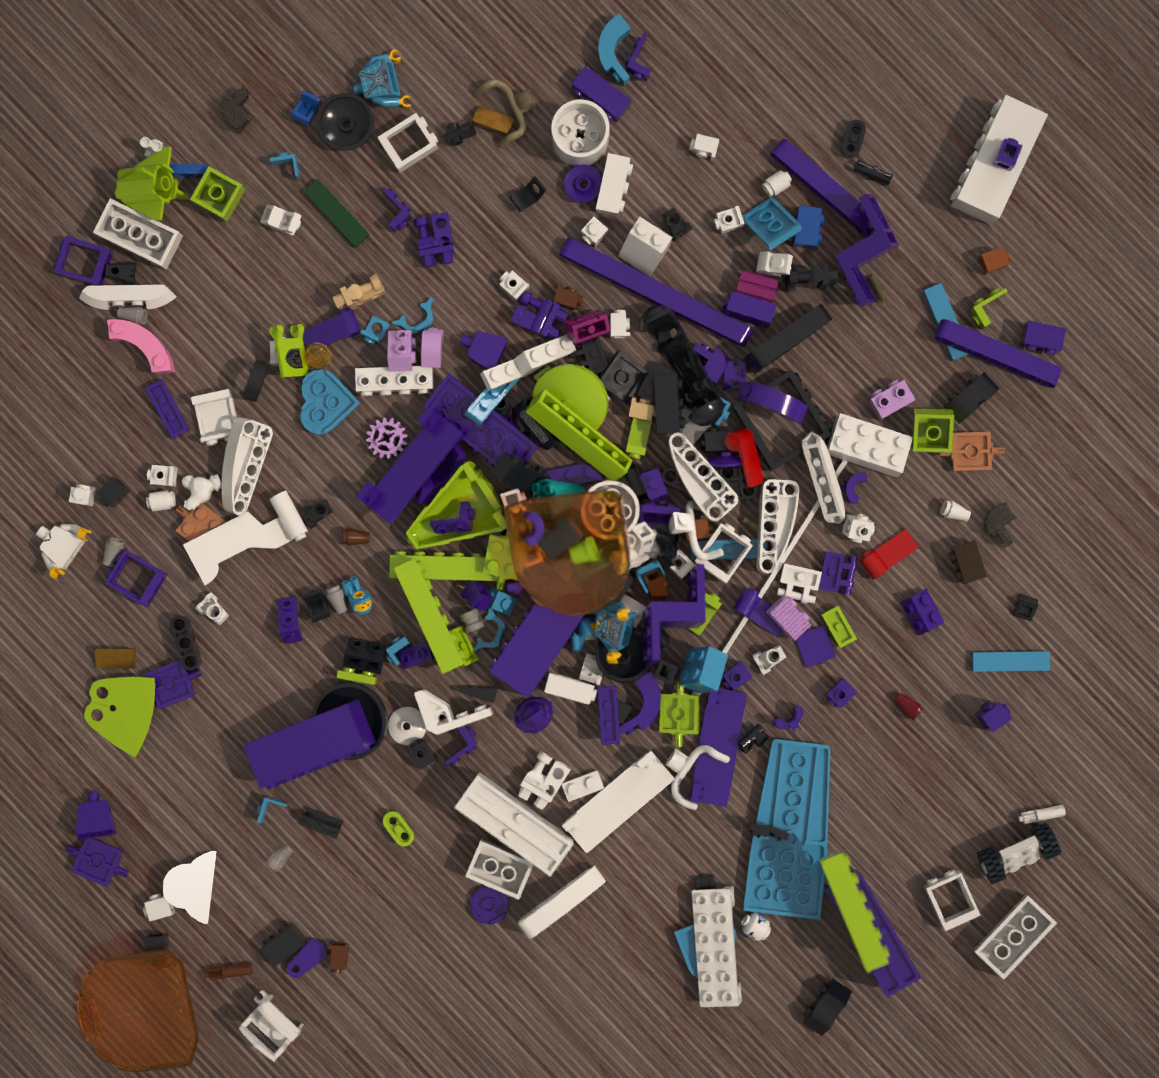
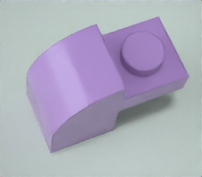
[421,328,444,368]

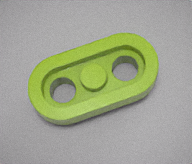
[383,811,414,846]

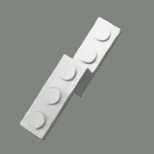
[480,335,577,391]

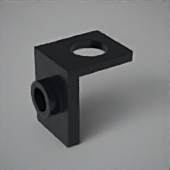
[509,176,546,212]

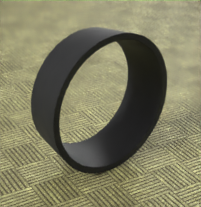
[243,360,268,402]

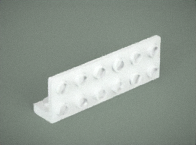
[562,750,674,853]
[692,886,742,1007]

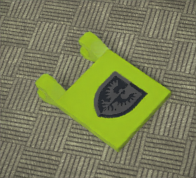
[269,324,309,378]

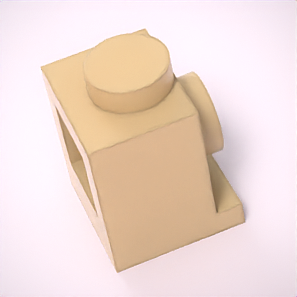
[629,396,656,421]

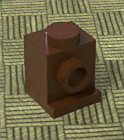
[553,283,583,311]
[642,567,669,602]
[327,942,349,973]

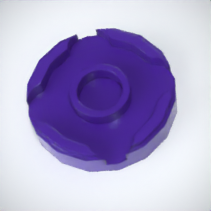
[470,886,508,924]

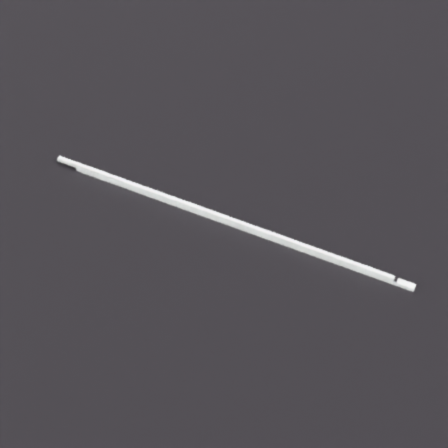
[692,460,848,695]

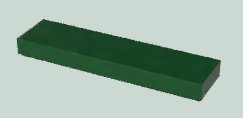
[304,179,370,248]

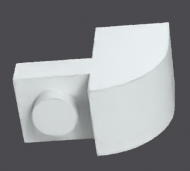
[260,205,302,235]
[756,251,793,278]

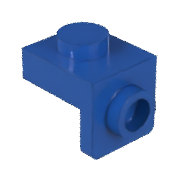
[291,91,320,126]

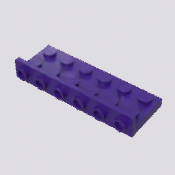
[423,374,539,467]

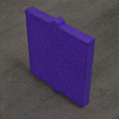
[796,625,836,668]

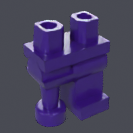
[413,212,455,268]
[510,290,569,339]

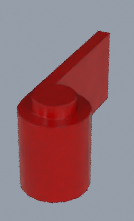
[724,428,764,488]
[860,529,919,580]

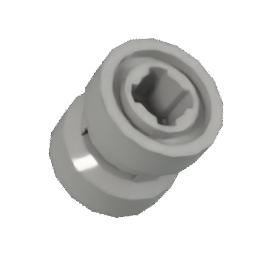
[460,609,484,633]

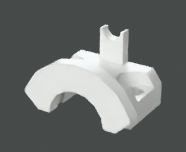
[579,653,602,686]

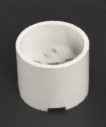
[551,99,610,166]
[581,481,640,541]

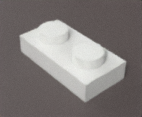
[562,770,604,802]

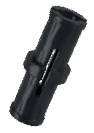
[853,159,893,186]

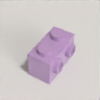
[387,330,416,372]
[868,379,916,420]

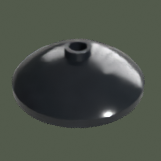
[316,93,374,151]
[595,629,651,683]

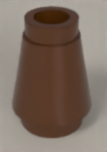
[342,527,370,546]

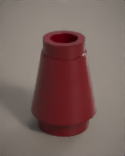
[894,693,923,721]

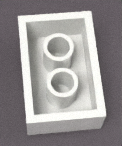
[465,838,533,899]

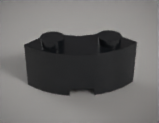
[944,372,999,424]
[803,978,852,1036]

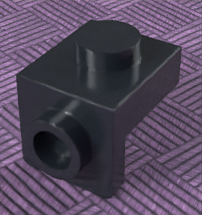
[303,589,331,623]

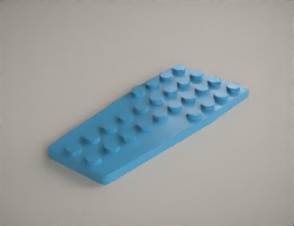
[743,739,830,920]

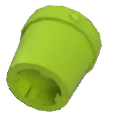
[569,536,599,565]

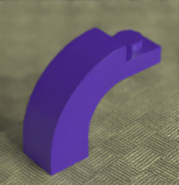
[737,380,808,424]
[414,443,465,504]
[619,671,661,735]

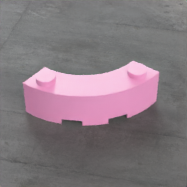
[107,319,175,375]

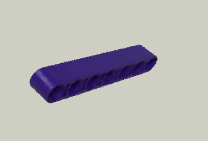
[770,138,875,237]
[934,319,1062,388]

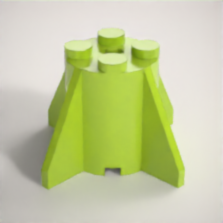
[115,146,189,221]

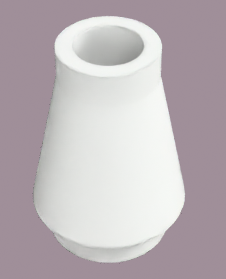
[940,500,971,522]

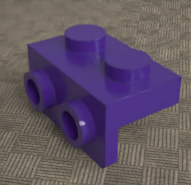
[639,502,680,530]
[900,588,944,636]

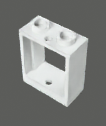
[377,113,438,173]
[694,523,753,584]
[544,672,597,705]
[923,870,981,931]

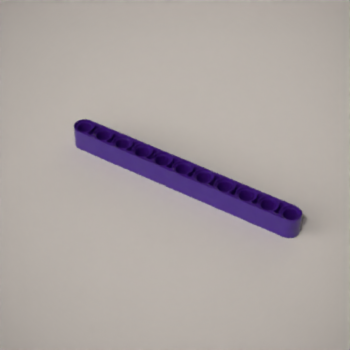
[559,237,753,347]

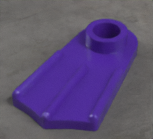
[287,938,328,978]

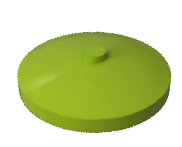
[532,364,609,430]

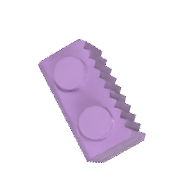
[766,596,811,641]

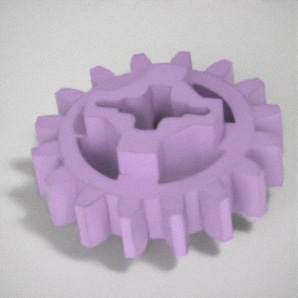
[366,417,408,459]

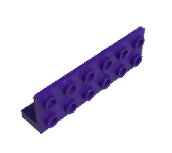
[355,406,463,524]
[689,688,747,807]

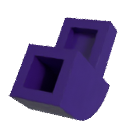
[693,343,726,385]

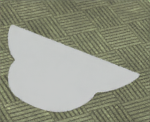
[163,851,216,924]

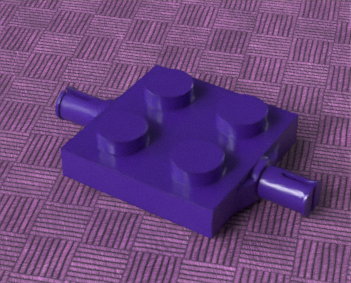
[145,660,202,710]
[65,838,129,887]

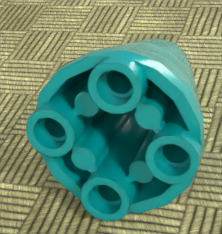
[532,479,586,518]

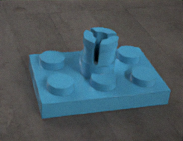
[742,196,802,250]

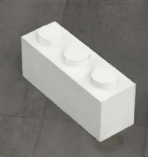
[596,153,633,217]

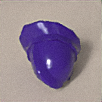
[514,697,553,733]

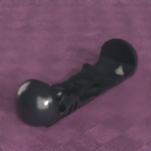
[639,305,724,426]

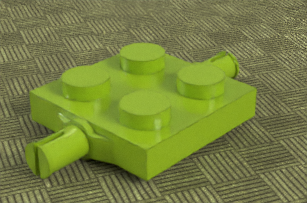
[483,525,528,590]
[659,681,700,747]

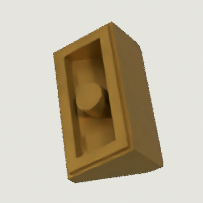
[472,106,514,136]
[94,649,136,669]

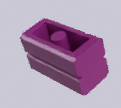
[735,270,779,303]
[564,309,610,344]

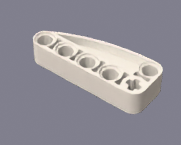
[222,417,273,515]
[668,433,738,522]
[756,479,799,574]
[518,865,606,940]

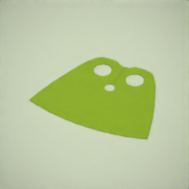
[84,677,155,758]

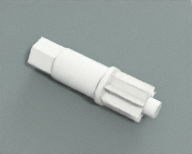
[1018,805,1066,824]

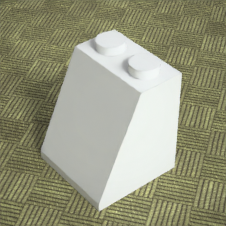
[618,217,672,277]

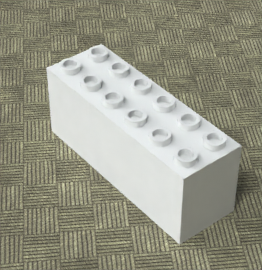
[950,95,1048,225]
[455,772,573,876]

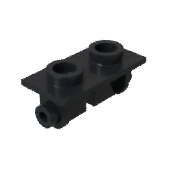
[301,807,343,839]

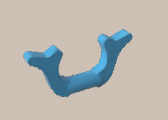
[392,298,434,334]
[474,608,506,651]

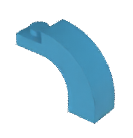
[598,13,631,86]

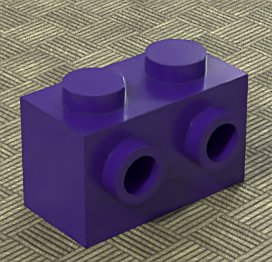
[1020,321,1066,355]
[974,701,1012,732]

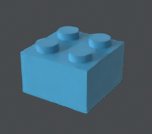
[679,646,728,693]

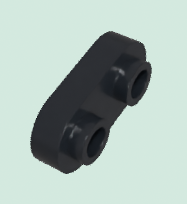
[841,120,866,158]

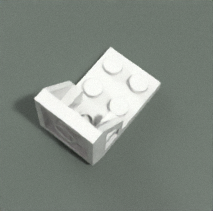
[414,689,493,735]

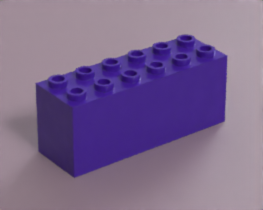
[489,575,593,698]
[243,699,376,789]
[824,869,921,997]

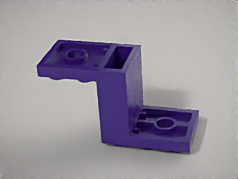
[836,194,899,306]
[642,564,706,666]

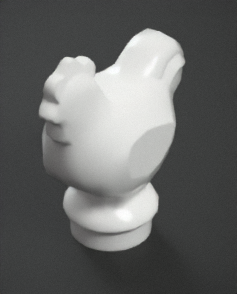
[182,474,222,510]

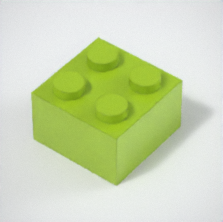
[190,166,246,222]
[912,409,954,453]

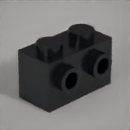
[343,637,387,674]

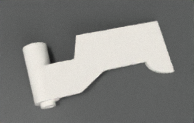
[183,491,308,586]

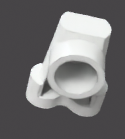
[140,137,164,158]
[196,592,229,625]
[752,645,787,675]

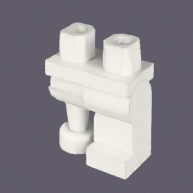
[610,521,656,575]
[518,751,571,810]

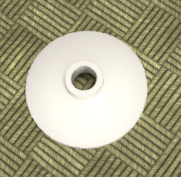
[388,707,426,745]

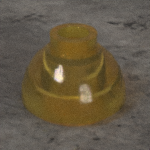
[305,343,331,369]

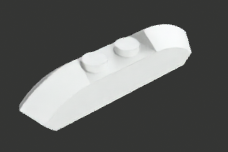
[79,285,177,310]
[802,432,845,524]

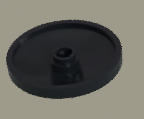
[312,682,388,760]

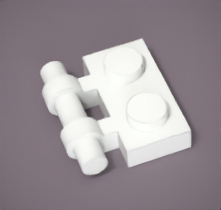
[777,563,822,604]

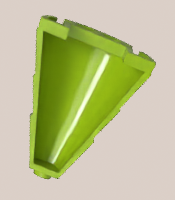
[406,461,509,549]

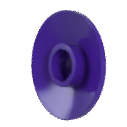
[564,165,602,203]
[707,450,742,467]

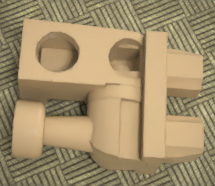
[332,274,386,310]

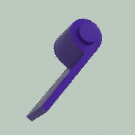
[303,308,361,353]
[733,587,783,637]

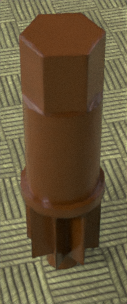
[205,963,253,981]

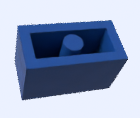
[792,205,824,249]

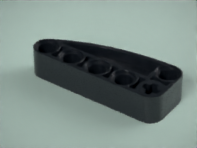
[744,303,833,375]
[661,465,757,500]

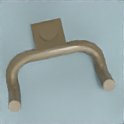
[474,79,537,148]

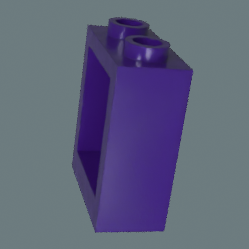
[53,236,114,286]
[722,291,777,328]
[105,550,168,607]

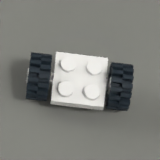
[977,822,1061,885]

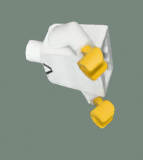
[36,524,92,581]

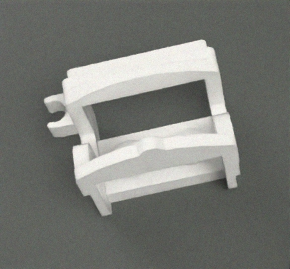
[239,990,304,1061]

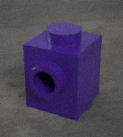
[721,661,753,691]
[825,678,857,708]

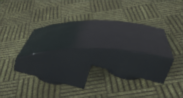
[747,822,790,841]

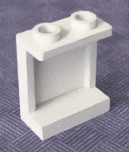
[191,389,237,446]

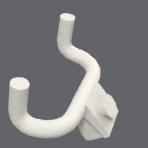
[669,500,723,560]
[665,745,730,810]

